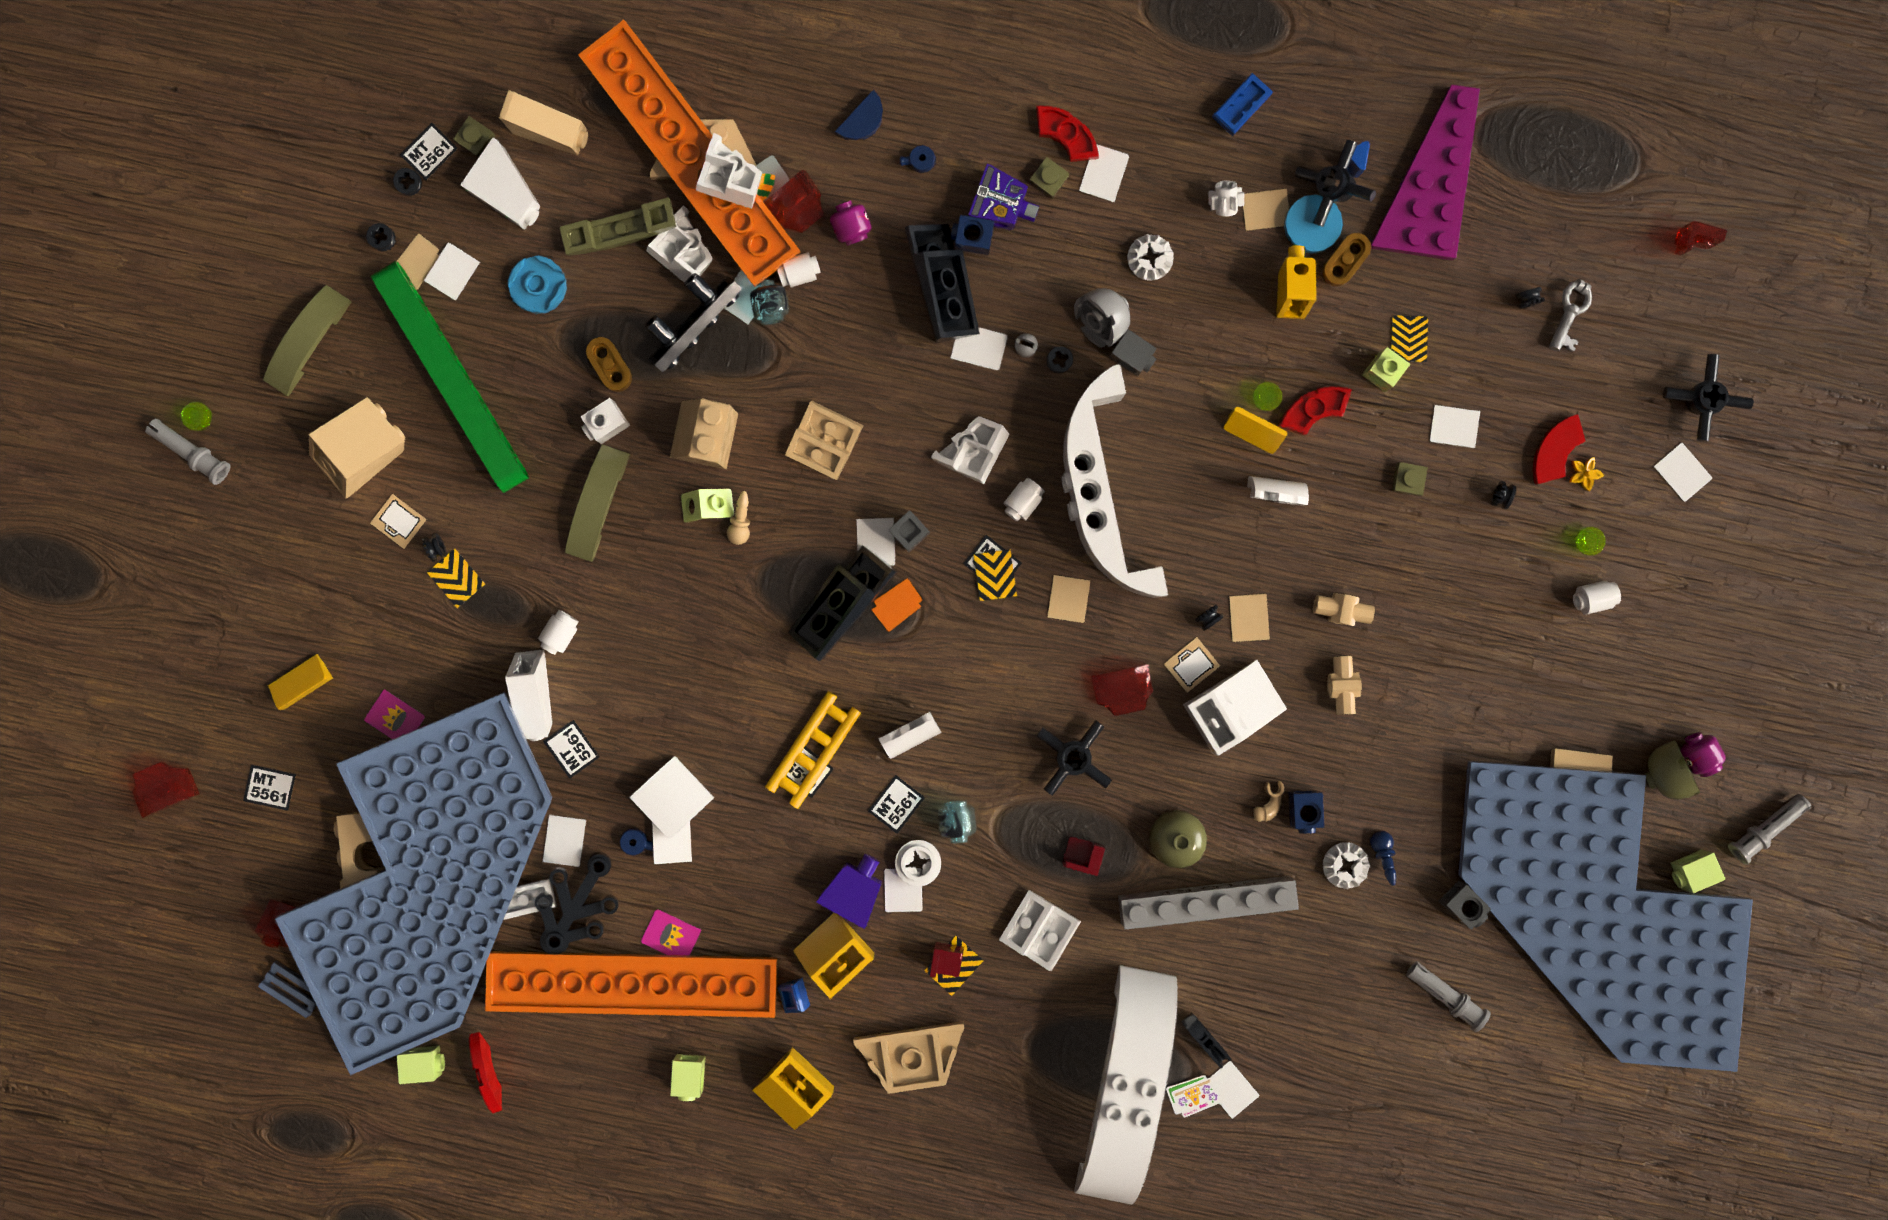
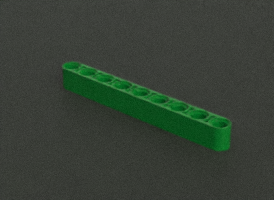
[371,260,529,493]

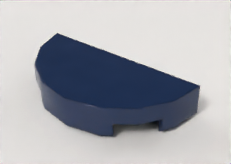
[835,89,883,140]

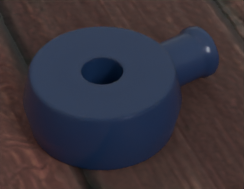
[900,145,936,173]
[620,828,654,856]

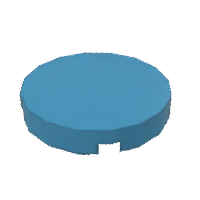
[1284,194,1343,254]
[508,256,567,314]

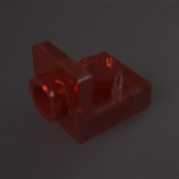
[1674,221,1727,256]
[255,899,297,949]

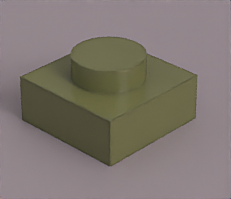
[453,116,495,158]
[1029,157,1070,199]
[1392,462,1428,496]

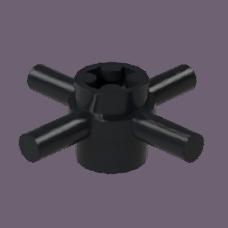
[1295,139,1376,227]
[1663,354,1754,442]
[1036,720,1112,796]

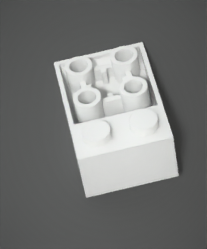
[1183,660,1287,756]

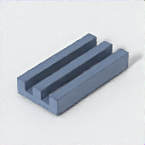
[258,961,317,1018]

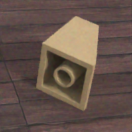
[309,397,405,499]
[670,399,738,469]

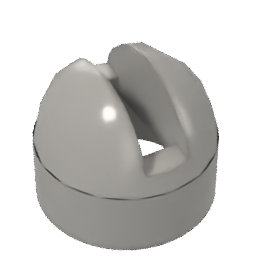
[1014,333,1038,358]

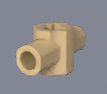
[1313,593,1375,626]
[1327,656,1362,715]

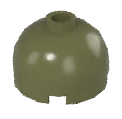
[1644,740,1700,800]
[1148,810,1207,869]

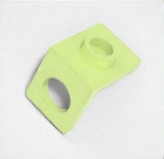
[681,489,734,522]

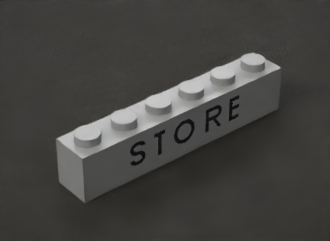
[1118,876,1299,930]

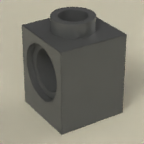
[1109,329,1157,377]
[889,510,930,553]
[1439,881,1491,930]

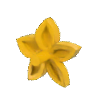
[1569,457,1604,491]

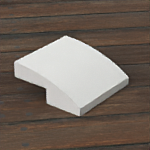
[630,756,714,840]
[999,890,1081,971]

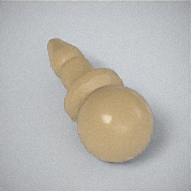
[727,491,750,545]

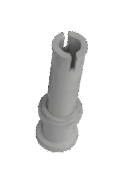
[145,419,231,485]
[1728,794,1811,865]
[1406,961,1491,1032]

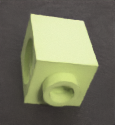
[1362,347,1410,392]
[1671,850,1726,893]
[397,1045,445,1084]
[670,1054,706,1101]

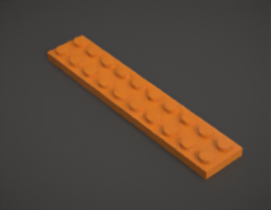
[578,20,800,287]
[485,951,777,1018]

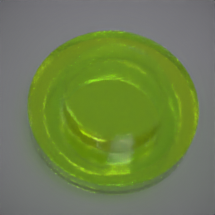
[1253,382,1282,411]
[181,402,212,431]
[1575,527,1606,556]

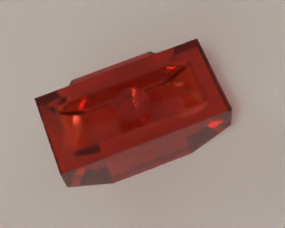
[764,170,824,233]
[1091,664,1153,716]
[132,762,200,818]

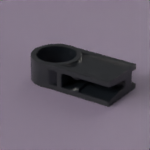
[1181,1012,1232,1069]

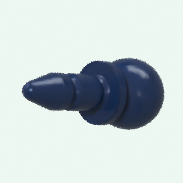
[1370,831,1396,886]

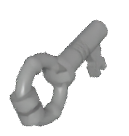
[1549,279,1592,351]

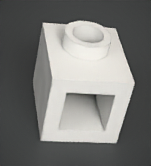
[581,398,630,444]

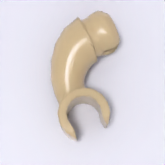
[1253,781,1284,822]

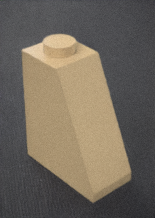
[499,90,588,156]

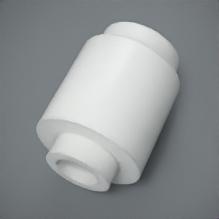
[777,252,821,287]
[1003,478,1045,522]
[1573,581,1621,615]
[538,610,579,655]

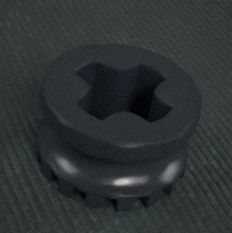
[393,168,422,196]
[366,223,396,252]
[1515,287,1545,309]
[1046,346,1073,373]
[1491,481,1516,510]
[422,533,447,562]
[1195,604,1224,631]

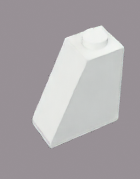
[461,138,541,230]
[505,650,552,741]

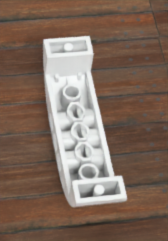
[1061,365,1168,598]
[1074,965,1177,1205]

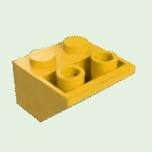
[793,913,875,999]
[752,1047,834,1130]

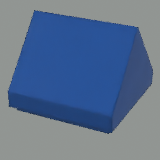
[1347,141,1370,178]
[777,978,810,1013]

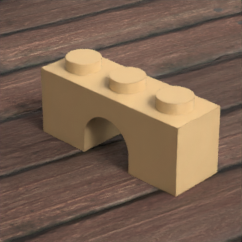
[334,812,385,889]

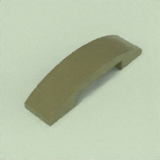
[560,197,677,256]
[263,285,352,396]
[565,444,630,562]

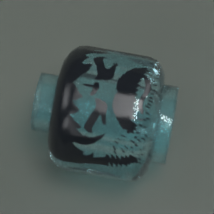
[749,280,789,325]
[938,800,977,843]

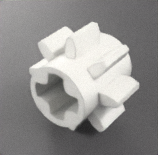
[1208,180,1244,217]

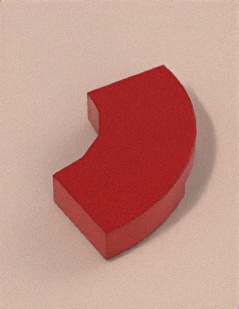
[1036,106,1099,162]
[1278,387,1352,436]
[1533,414,1586,485]
[469,1032,502,1114]

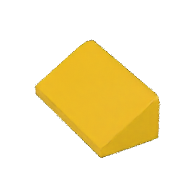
[1223,406,1288,454]
[268,654,333,710]

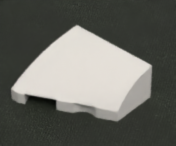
[696,133,762,209]
[646,206,713,283]
[931,416,1009,484]
[1247,476,1309,506]
[879,712,942,759]

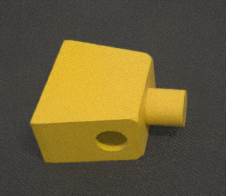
[1276,245,1316,319]

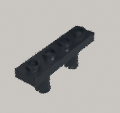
[644,273,742,372]

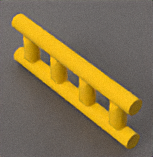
[765,691,861,809]

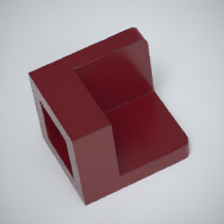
[1062,836,1105,876]
[930,942,964,978]

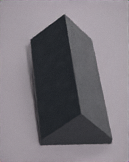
[905,224,980,343]
[788,545,899,661]

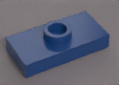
[1212,73,1273,136]

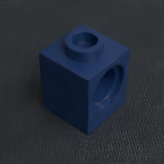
[950,215,994,256]
[1288,790,1325,834]

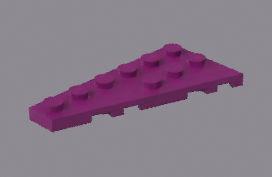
[1371,85,1480,260]

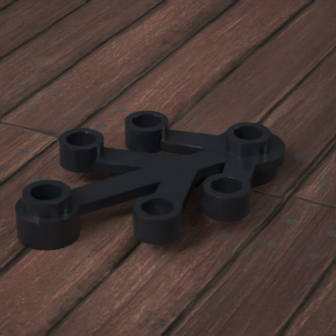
[535,852,619,954]

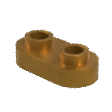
[1323,233,1371,287]
[586,337,632,392]

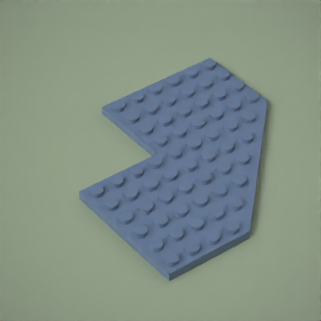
[275,692,553,1075]
[1458,761,1753,1072]

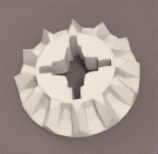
[1128,234,1174,281]
[895,840,941,887]
[1323,842,1370,889]

